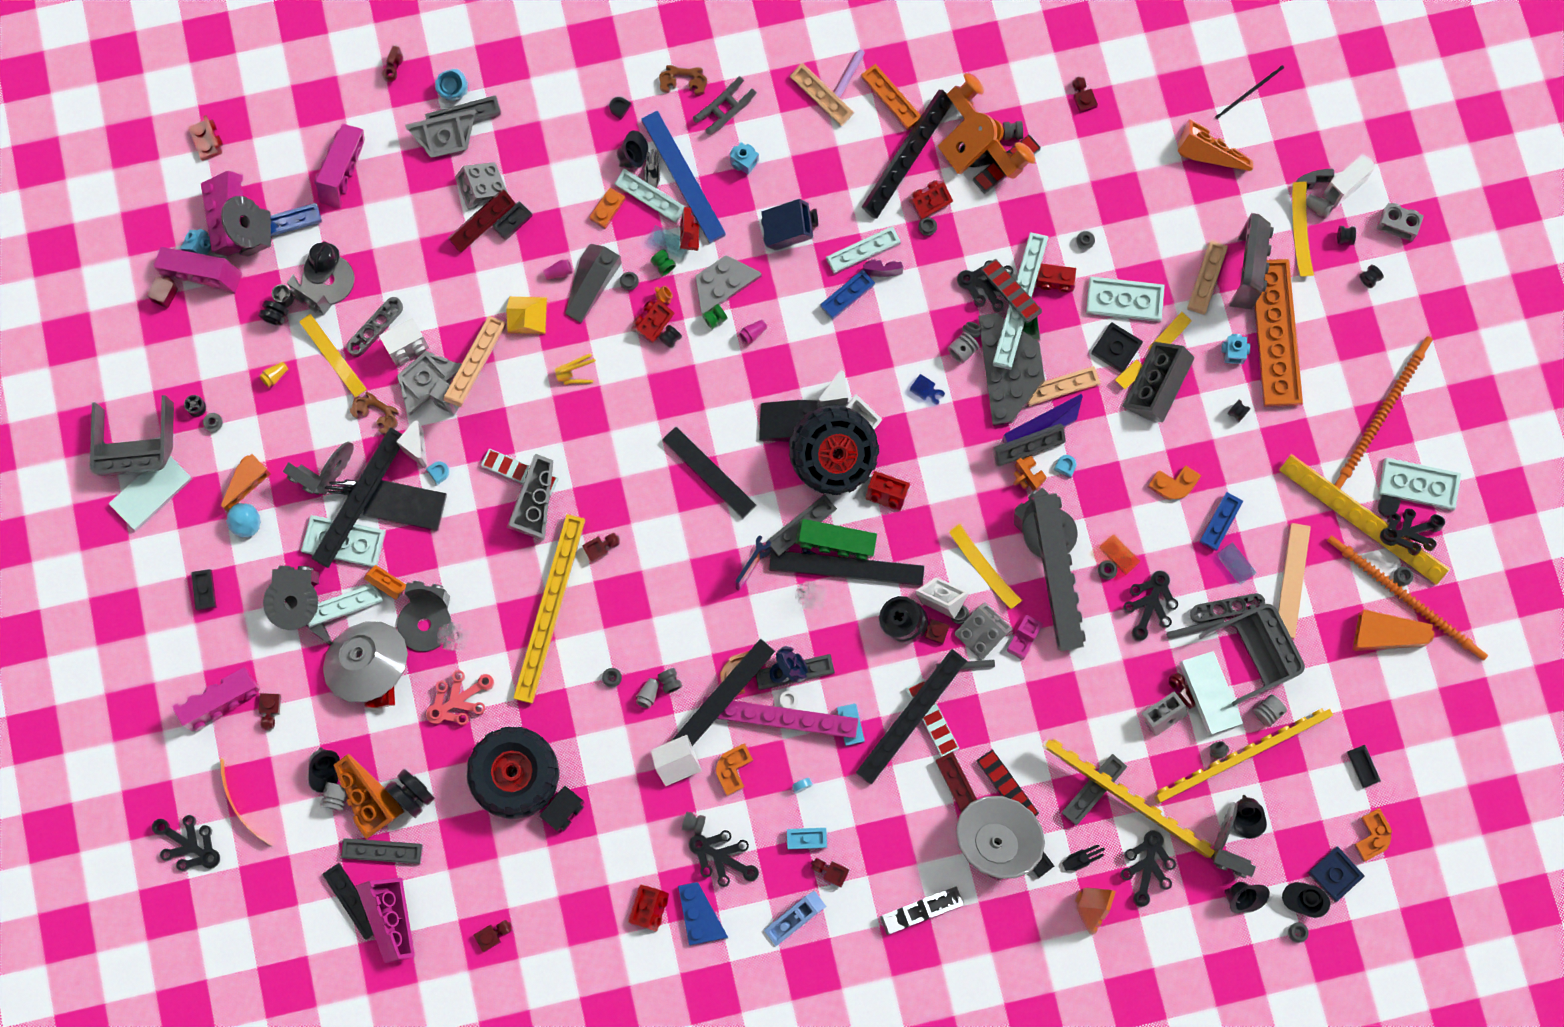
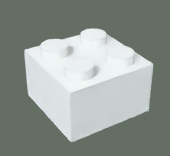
[379,317,429,365]

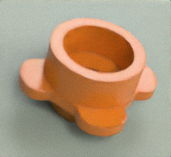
[655,286,673,304]

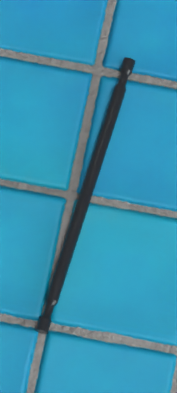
[1215,65,1284,119]

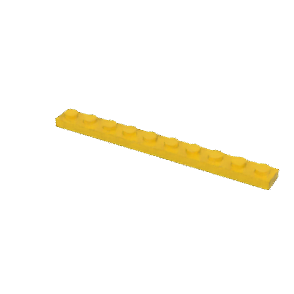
[1279,454,1450,585]
[513,514,586,704]
[1154,708,1333,804]
[1042,739,1215,858]

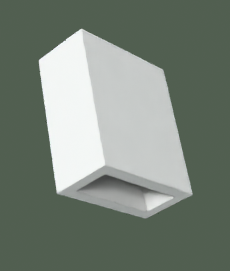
[1323,154,1376,208]

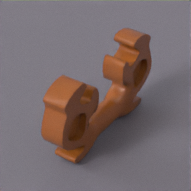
[659,65,707,96]
[350,392,399,435]

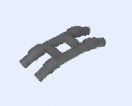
[693,76,757,135]

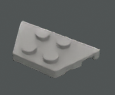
[405,108,476,158]
[696,255,762,314]
[397,351,462,415]

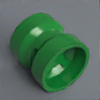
[650,250,676,276]
[702,304,728,330]

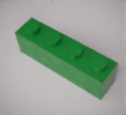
[795,519,877,561]

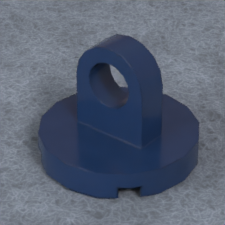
[770,646,808,683]

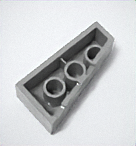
[507,453,554,541]

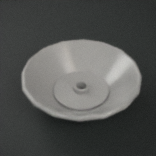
[323,621,408,702]
[956,796,1045,879]

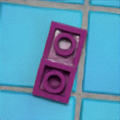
[863,259,904,277]

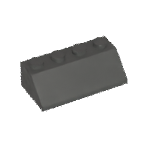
[1123,342,1195,422]

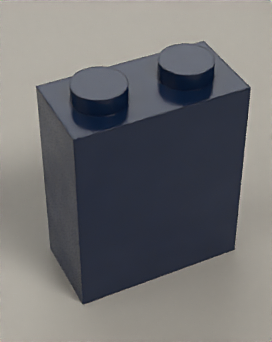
[761,199,814,251]

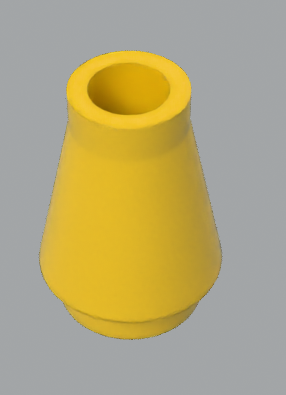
[259,361,289,387]

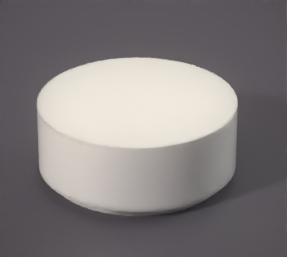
[779,690,798,709]

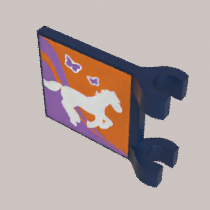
[735,535,771,590]

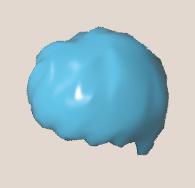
[435,69,468,101]
[226,503,261,538]

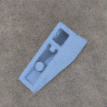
[764,891,827,946]

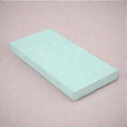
[1086,276,1165,322]
[109,456,193,531]
[1378,458,1461,511]
[301,515,386,567]
[1179,651,1243,736]

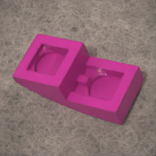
[1006,614,1043,660]

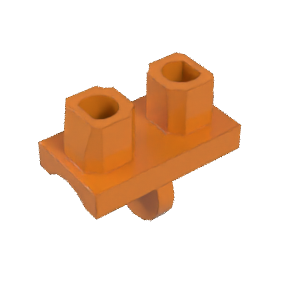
[1013,456,1047,491]

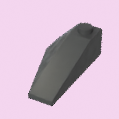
[565,243,622,323]

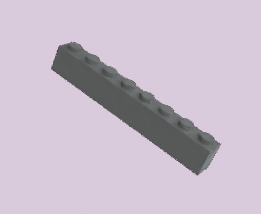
[1031,493,1086,651]

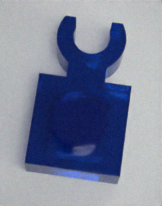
[909,374,945,405]

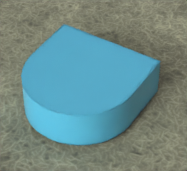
[1054,455,1077,478]
[426,461,450,485]
[792,778,813,793]

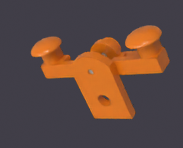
[938,73,1036,179]

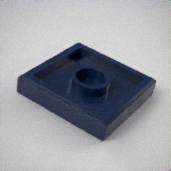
[1308,846,1365,903]

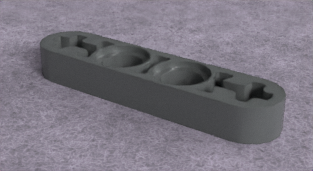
[347,297,403,357]
[1190,593,1265,623]

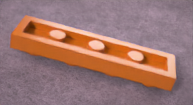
[861,63,921,130]

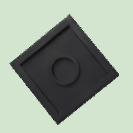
[1091,322,1143,373]

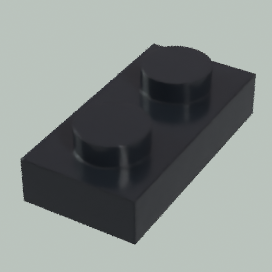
[492,201,533,240]
[191,569,217,611]

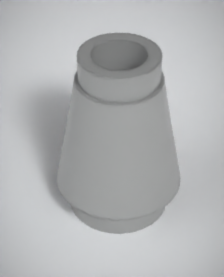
[1306,194,1334,218]
[636,678,659,709]

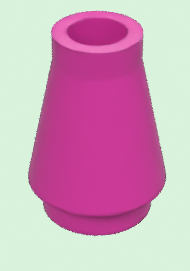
[543,259,573,280]
[739,320,767,345]

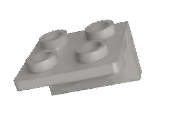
[455,162,508,209]
[955,602,1013,660]

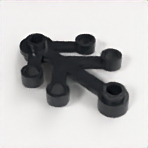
[957,260,1014,312]
[1380,508,1445,556]
[1123,570,1178,642]
[152,815,220,871]
[689,830,759,887]
[1120,830,1176,907]

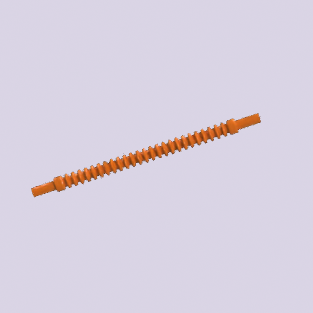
[1334,336,1433,489]
[1327,535,1488,661]

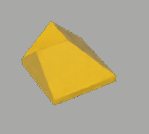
[506,296,547,334]

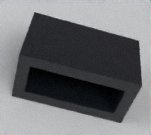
[540,786,584,833]

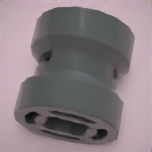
[1003,121,1023,140]
[271,284,294,308]
[657,668,682,694]
[682,811,706,836]

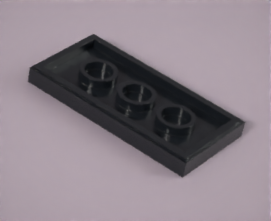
[363,480,447,531]

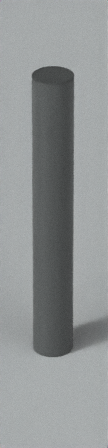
[1167,618,1224,639]
[936,659,995,670]

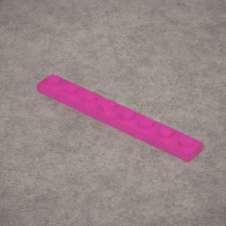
[703,697,859,739]

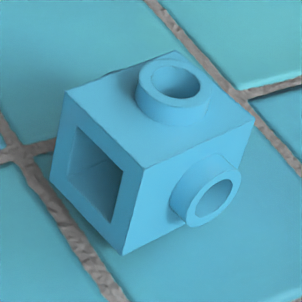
[729,142,759,175]
[180,229,211,255]
[1222,334,1250,364]

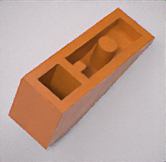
[221,454,271,512]

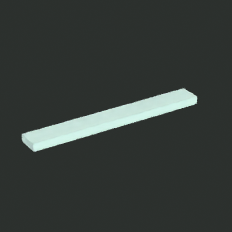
[993,232,1048,370]

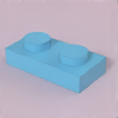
[837,703,865,746]
[787,828,827,850]

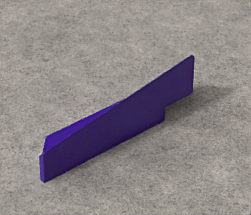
[1002,394,1083,443]

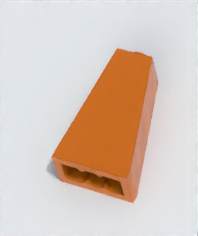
[1352,609,1434,651]

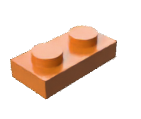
[590,188,626,229]
[364,565,406,600]

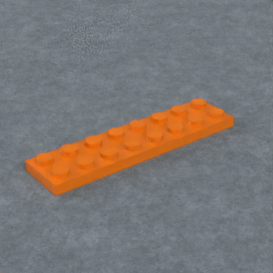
[1254,259,1303,407]

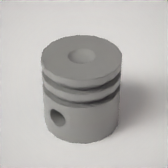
[947,332,979,363]
[1253,694,1287,727]
[320,782,347,811]

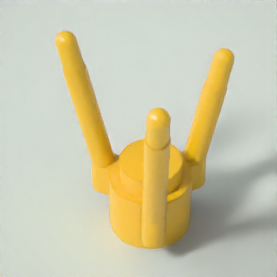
[555,353,596,385]

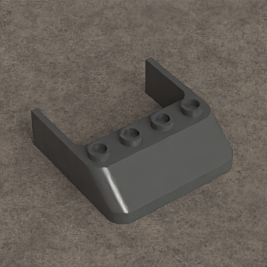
[1229,213,1274,310]
[90,395,174,476]
[1199,604,1305,706]

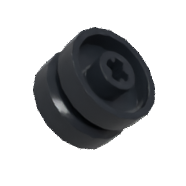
[879,596,928,644]
[385,768,435,818]

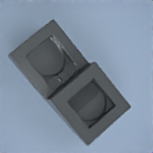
[1296,169,1334,189]

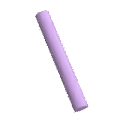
[834,49,865,98]

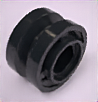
[258,301,289,326]

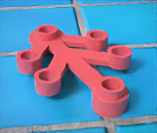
[426,670,494,725]

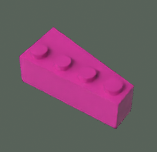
[314,123,365,209]
[200,170,243,257]
[154,247,242,293]
[171,667,260,731]
[356,877,415,963]

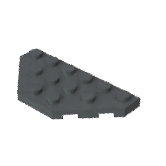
[978,313,1045,426]

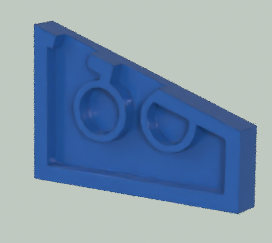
[678,882,729,946]

